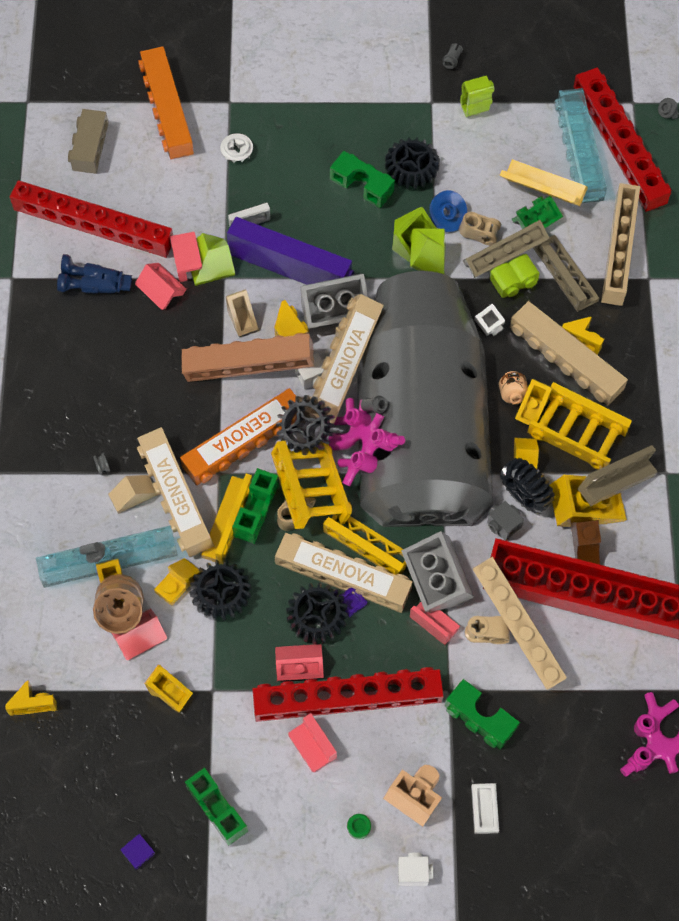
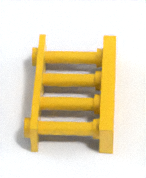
[527,382,632,470]
[271,441,352,529]

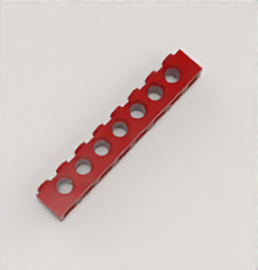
[573,67,671,212]
[10,180,173,258]
[252,667,443,722]

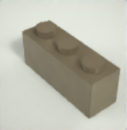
[68,109,109,174]

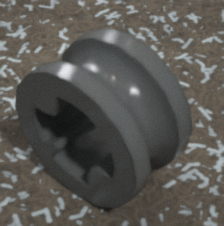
[93,453,110,475]

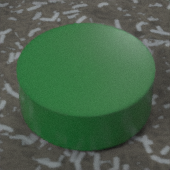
[347,814,371,839]

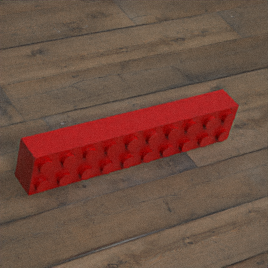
[483,538,679,639]

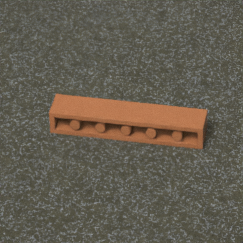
[182,333,314,382]

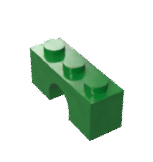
[330,151,395,208]
[232,468,279,544]
[445,679,520,750]
[185,767,248,846]

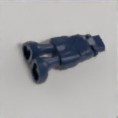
[57,254,132,294]

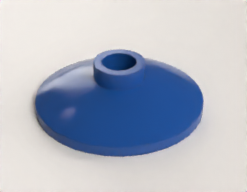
[430,190,467,232]

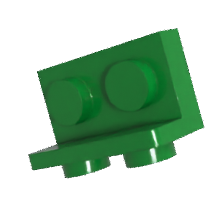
[512,195,563,229]

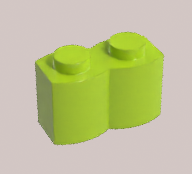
[460,75,494,117]
[489,254,540,298]

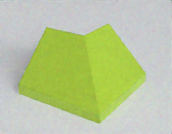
[392,207,437,262]
[410,229,446,274]
[191,233,235,286]

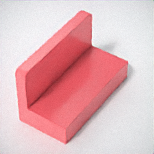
[170,232,202,282]
[135,263,187,310]
[410,602,460,645]
[111,608,167,660]
[275,644,324,681]
[288,713,337,772]

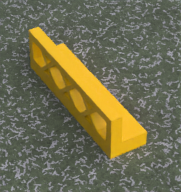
[500,159,588,207]
[201,473,252,564]
[323,514,407,575]

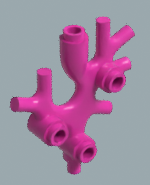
[328,398,405,486]
[620,692,679,777]

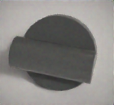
[658,98,679,119]
[79,542,105,563]

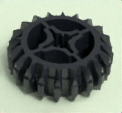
[385,137,440,190]
[276,395,336,455]
[500,458,555,514]
[190,560,252,621]
[286,582,348,645]

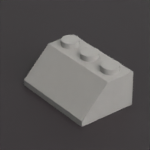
[300,274,368,329]
[401,531,474,612]

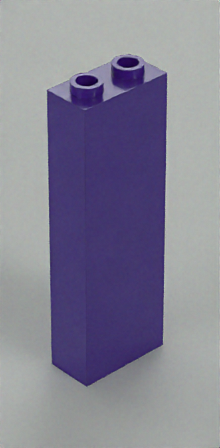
[227,217,354,285]

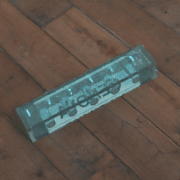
[554,88,607,203]
[36,525,178,588]

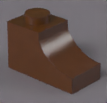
[571,520,601,565]

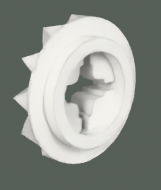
[220,134,253,163]

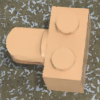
[383,765,442,827]

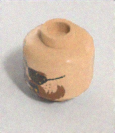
[499,371,528,404]

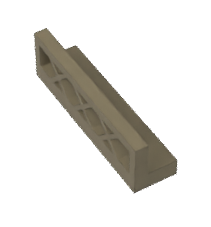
[462,220,550,278]
[533,235,599,312]
[578,445,657,506]

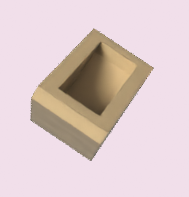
[226,289,259,336]
[108,475,157,514]

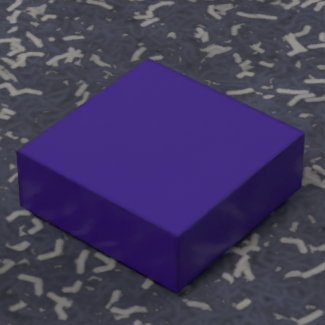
[339,588,368,617]
[120,834,155,870]

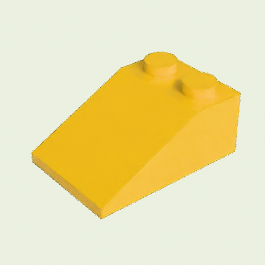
[549,474,627,527]

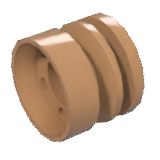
[93,574,144,634]

